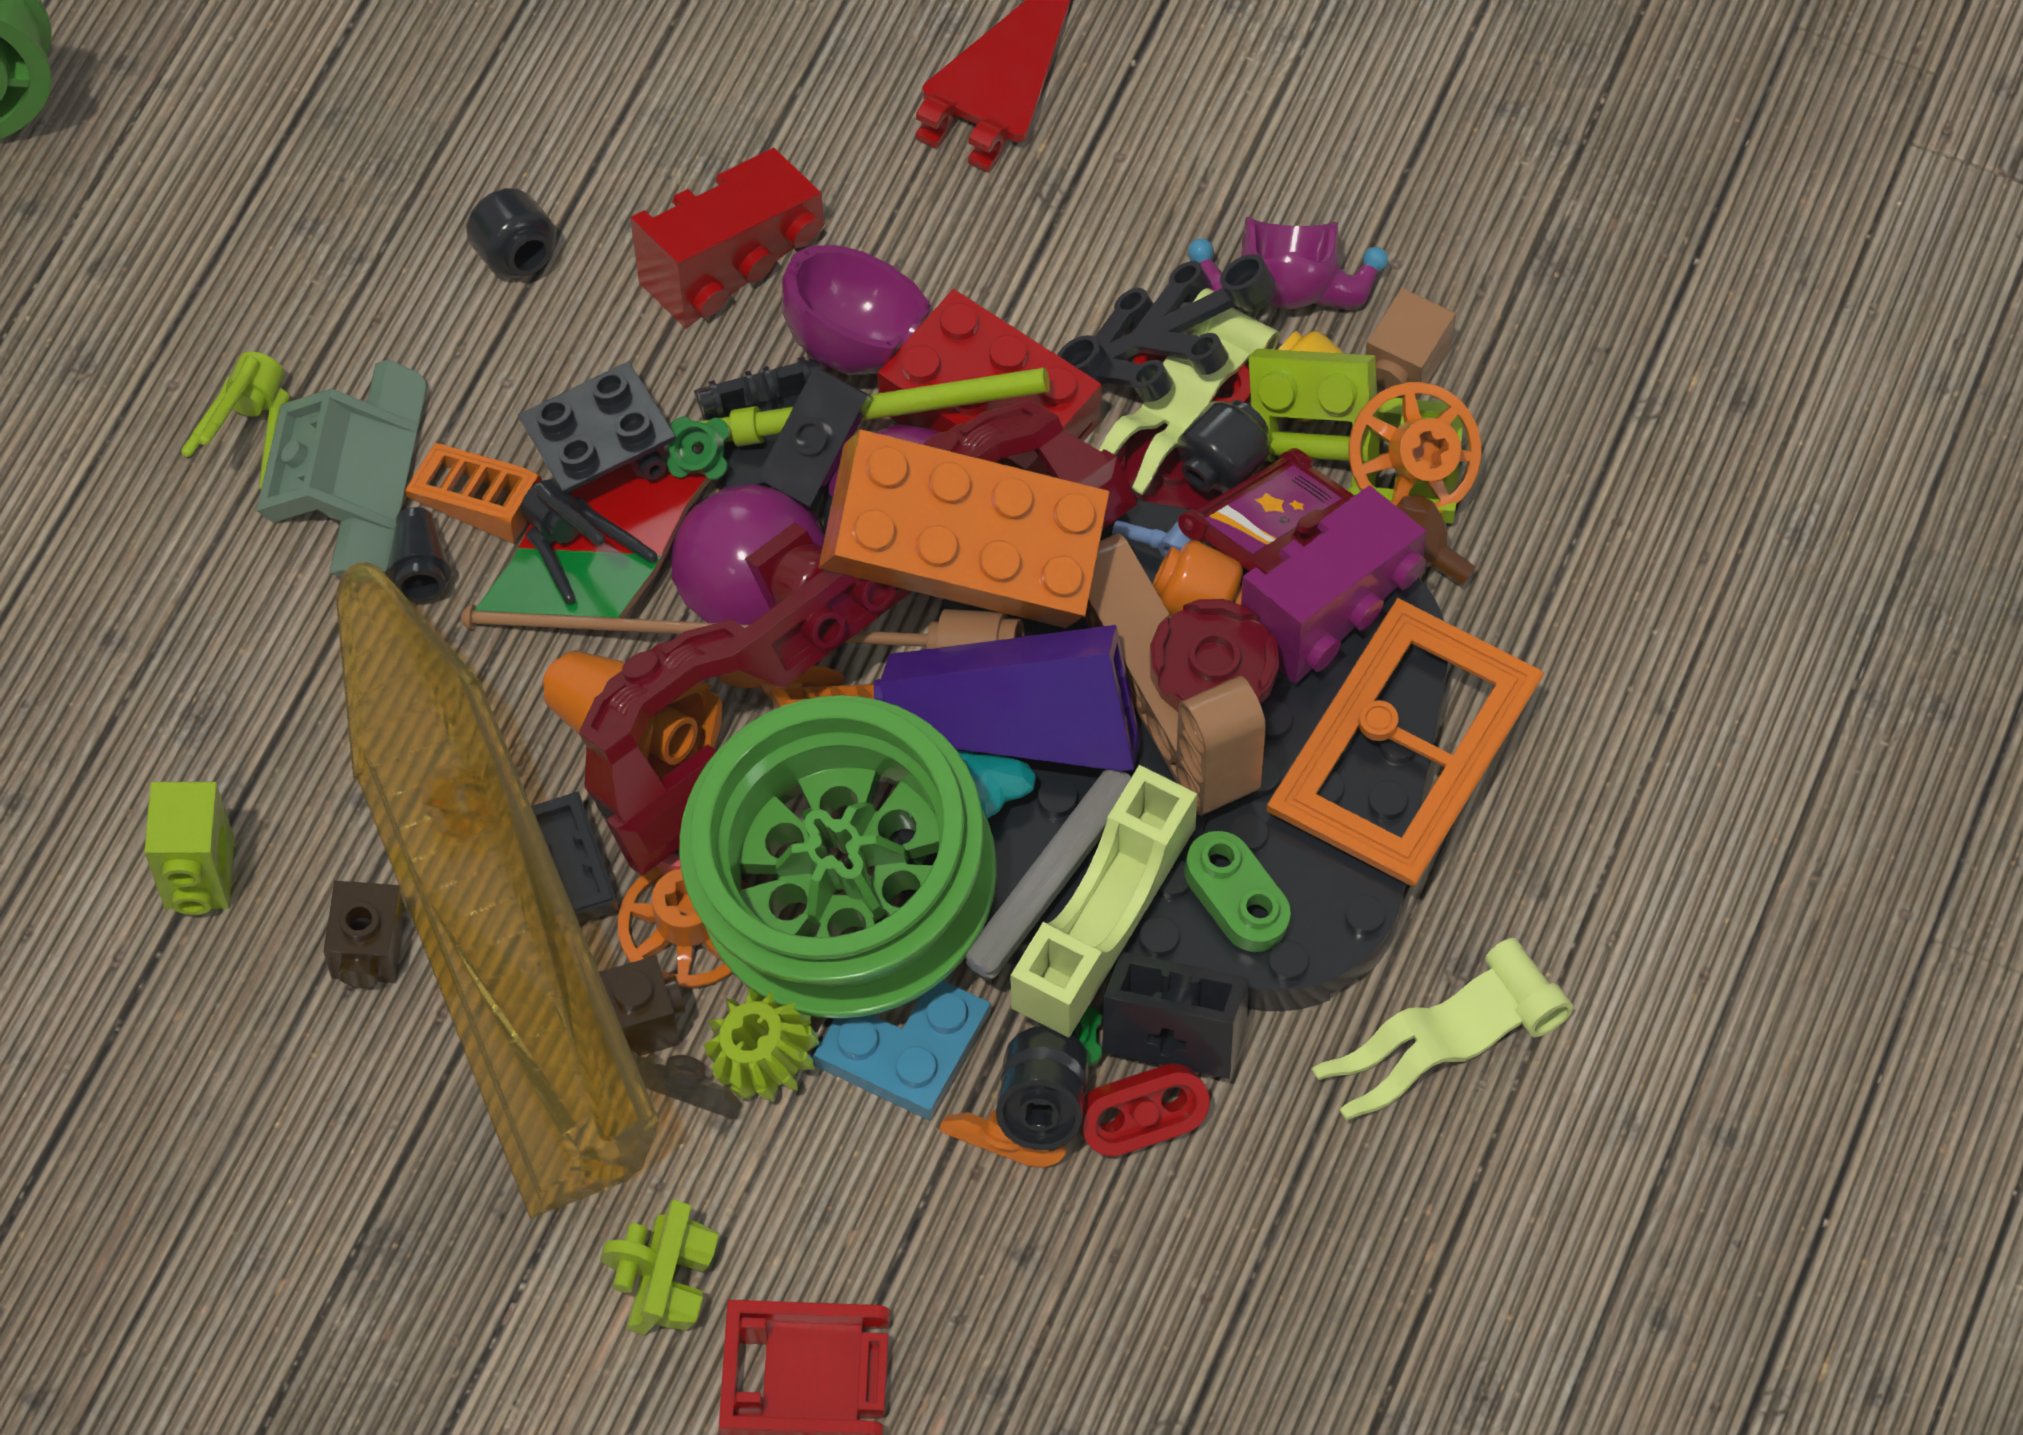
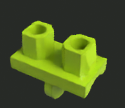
[600,1199,719,1335]

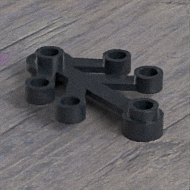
[1057,254,1275,402]

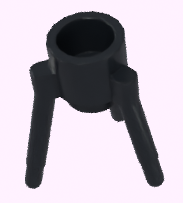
[521,479,658,604]

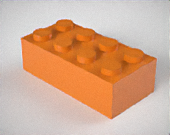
[819,429,1109,628]

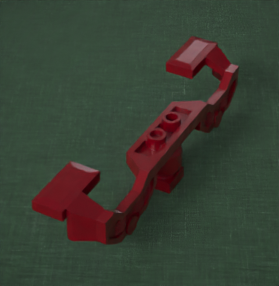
[579,400,1138,876]

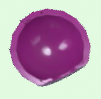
[782,245,931,375]
[671,484,825,625]

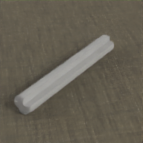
[966,769,1132,979]

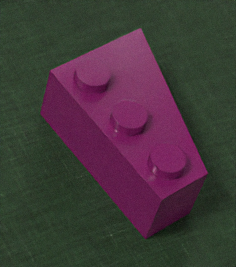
[1241,485,1427,684]

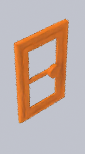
[1266,598,1544,886]

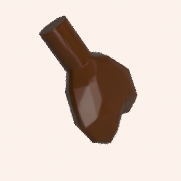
[1396,494,1476,587]

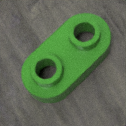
[1184,831,1291,952]

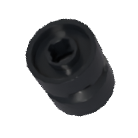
[996,1026,1090,1150]

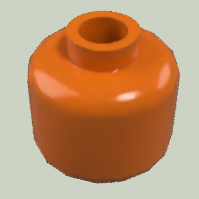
[1152,540,1243,616]

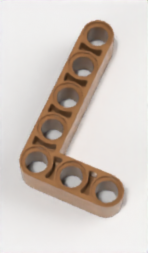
[1083,533,1265,816]

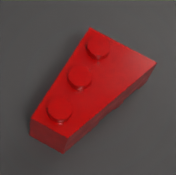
[630,147,824,329]

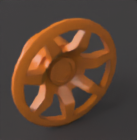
[1348,382,1481,513]
[618,867,748,989]

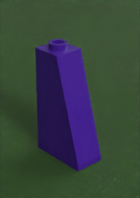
[874,625,1141,771]

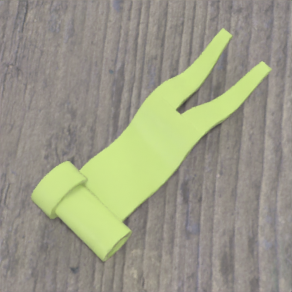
[1099,288,1280,495]
[1311,938,1574,1121]

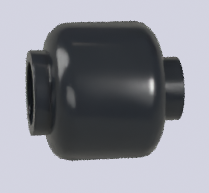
[466,188,556,278]
[1178,400,1270,493]

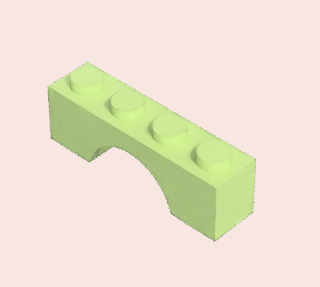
[1010,765,1197,1038]

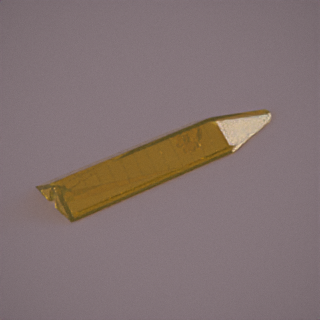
[336,562,660,1219]

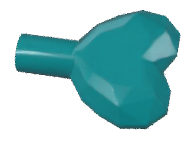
[956,749,1036,818]

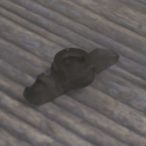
[624,1049,742,1119]

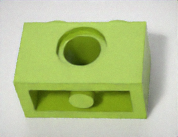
[144,782,235,915]

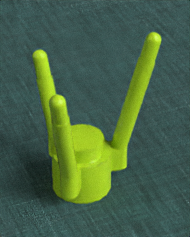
[181,351,290,490]

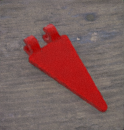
[916,0,1072,173]

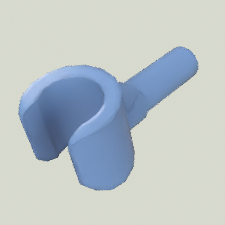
[1112,521,1205,557]

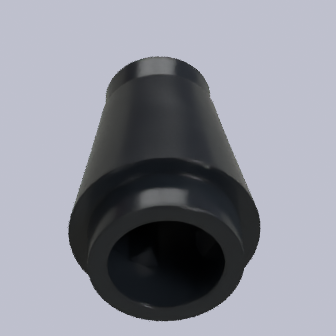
[388,507,451,603]

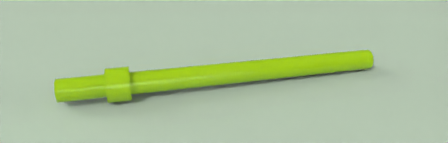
[694,368,1050,447]

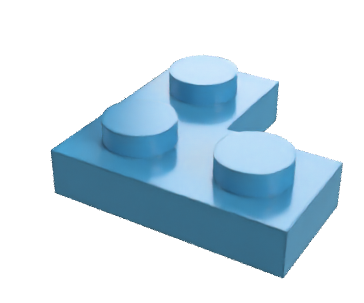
[813,980,991,1121]

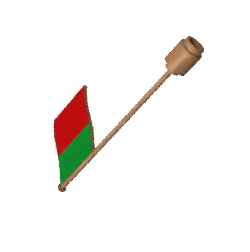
[461,464,1025,649]

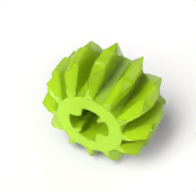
[703,988,820,1102]

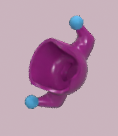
[1187,217,1388,310]

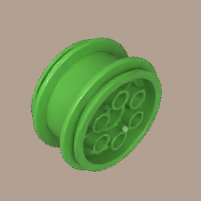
[679,695,997,1018]

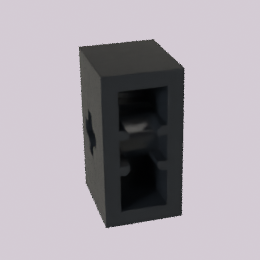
[1102,952,1249,1079]

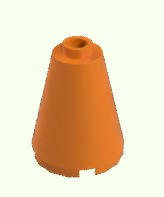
[543,651,722,779]

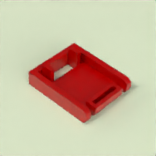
[718,1300,890,1435]

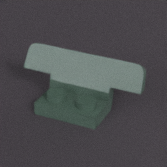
[256,359,426,583]

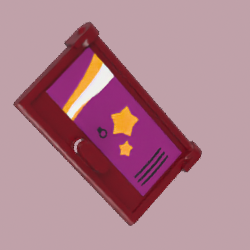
[1178,448,1355,575]

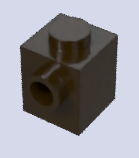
[323,880,407,988]
[593,956,686,1063]

